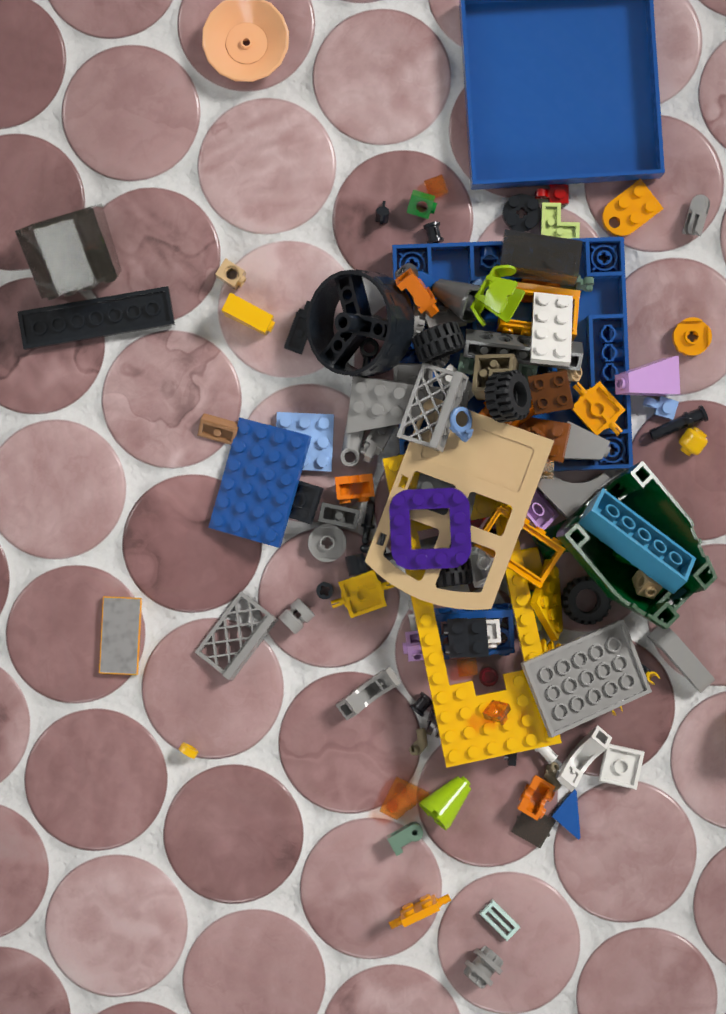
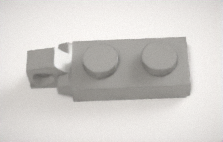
[363,424,397,463]

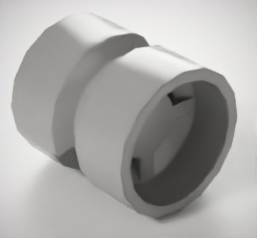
[279,598,315,634]

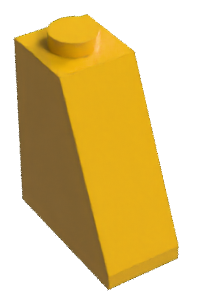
[222,293,276,335]

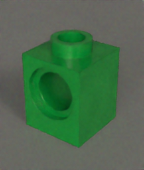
[406,190,437,219]

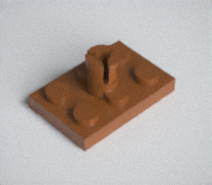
[517,417,571,463]

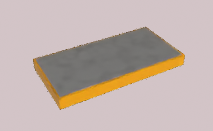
[99,596,142,675]

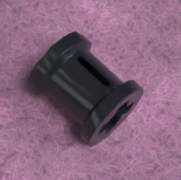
[423,221,444,244]
[316,582,334,599]
[410,692,433,717]

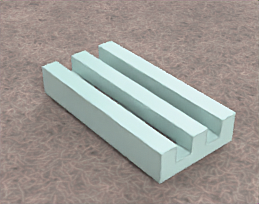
[479,899,520,941]

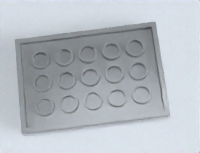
[520,619,652,738]

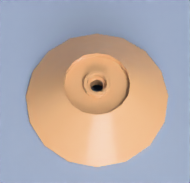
[202,0,289,82]

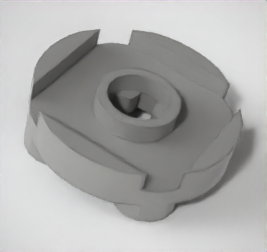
[308,524,346,562]

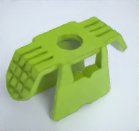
[470,265,525,327]

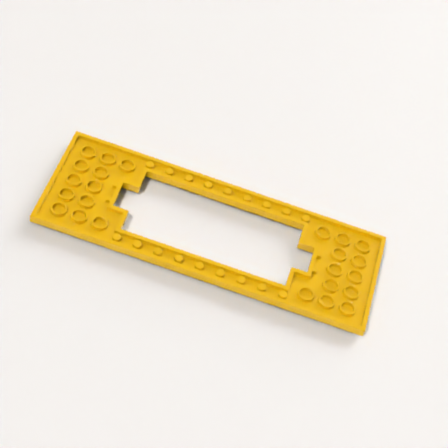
[382,454,562,768]

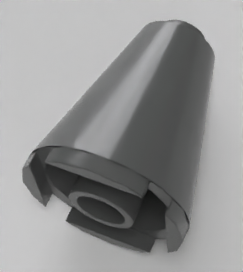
[432,279,486,323]

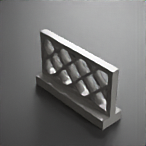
[396,363,469,452]
[195,591,279,680]

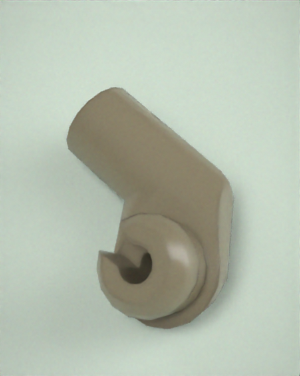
[409,728,428,756]
[544,762,562,791]

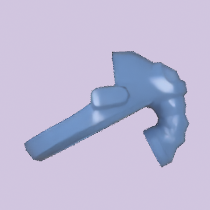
[449,406,473,442]

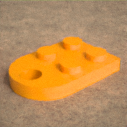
[602,179,664,237]

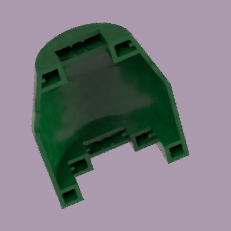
[556,461,718,629]

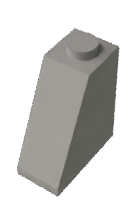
[564,421,611,460]

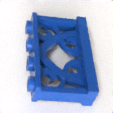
[434,603,515,660]

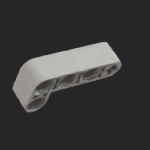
[647,626,715,693]

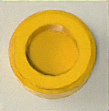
[179,742,198,759]

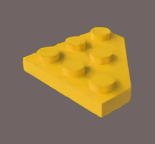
[530,559,563,641]

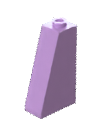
[615,356,680,396]

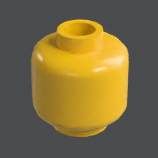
[679,427,708,456]

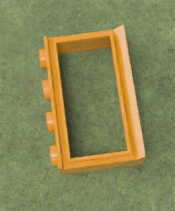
[497,282,581,341]
[472,504,566,589]

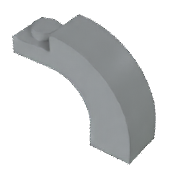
[336,667,401,720]

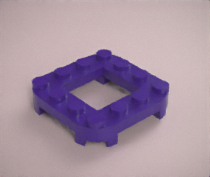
[389,487,472,570]

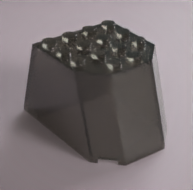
[15,203,122,300]

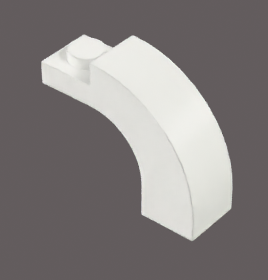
[557,725,612,792]

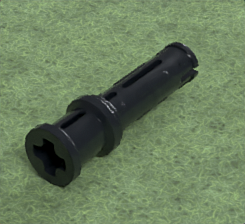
[649,405,708,441]

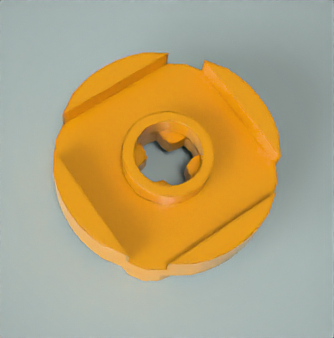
[672,317,712,356]

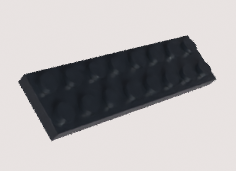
[17,286,175,350]

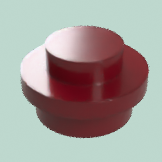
[479,667,498,687]

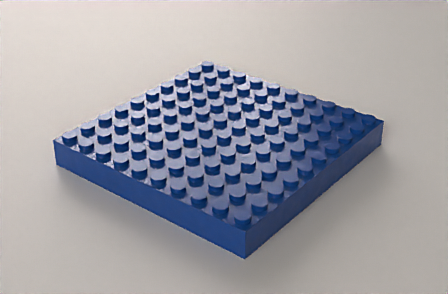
[459,0,665,190]

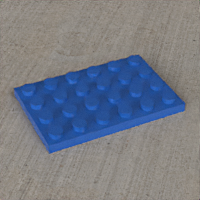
[208,417,312,548]

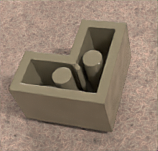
[472,354,519,400]

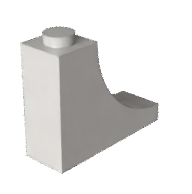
[537,472,609,518]

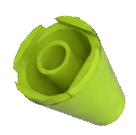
[419,776,471,830]

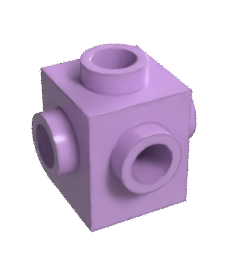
[402,631,424,662]

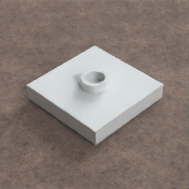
[598,743,645,790]

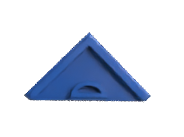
[551,789,581,840]

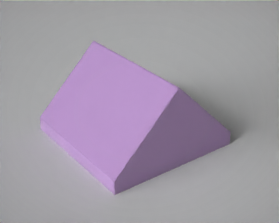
[526,489,559,530]

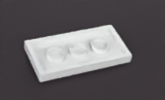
[530,292,573,367]

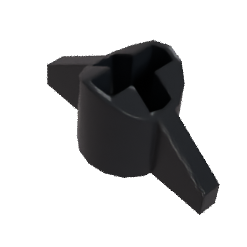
[375,201,389,224]

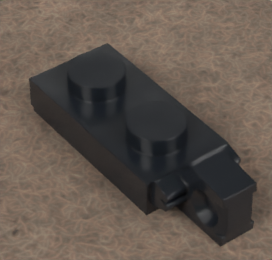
[284,301,310,355]

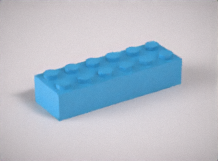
[578,488,696,594]

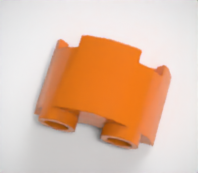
[335,474,375,504]
[516,775,556,821]

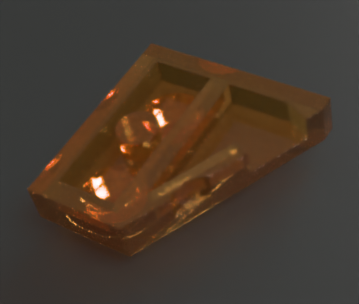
[379,776,430,820]

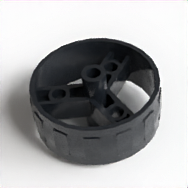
[306,269,415,377]

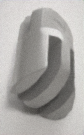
[682,194,710,236]

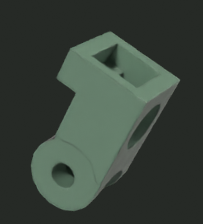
[387,822,423,856]

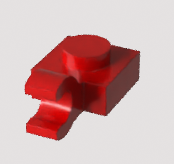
[535,184,569,205]

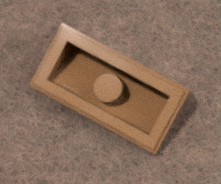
[197,414,239,445]

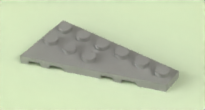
[346,377,469,434]

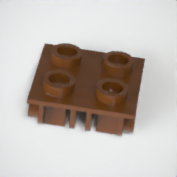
[528,370,574,415]

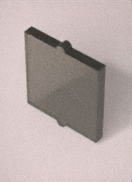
[511,812,556,848]

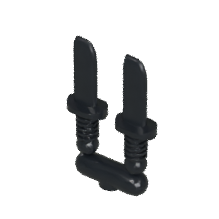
[360,500,387,555]

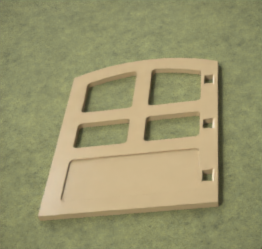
[365,395,554,610]

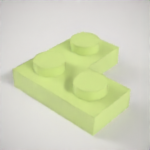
[540,202,580,240]

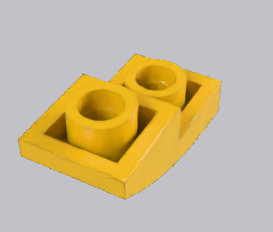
[521,547,542,590]

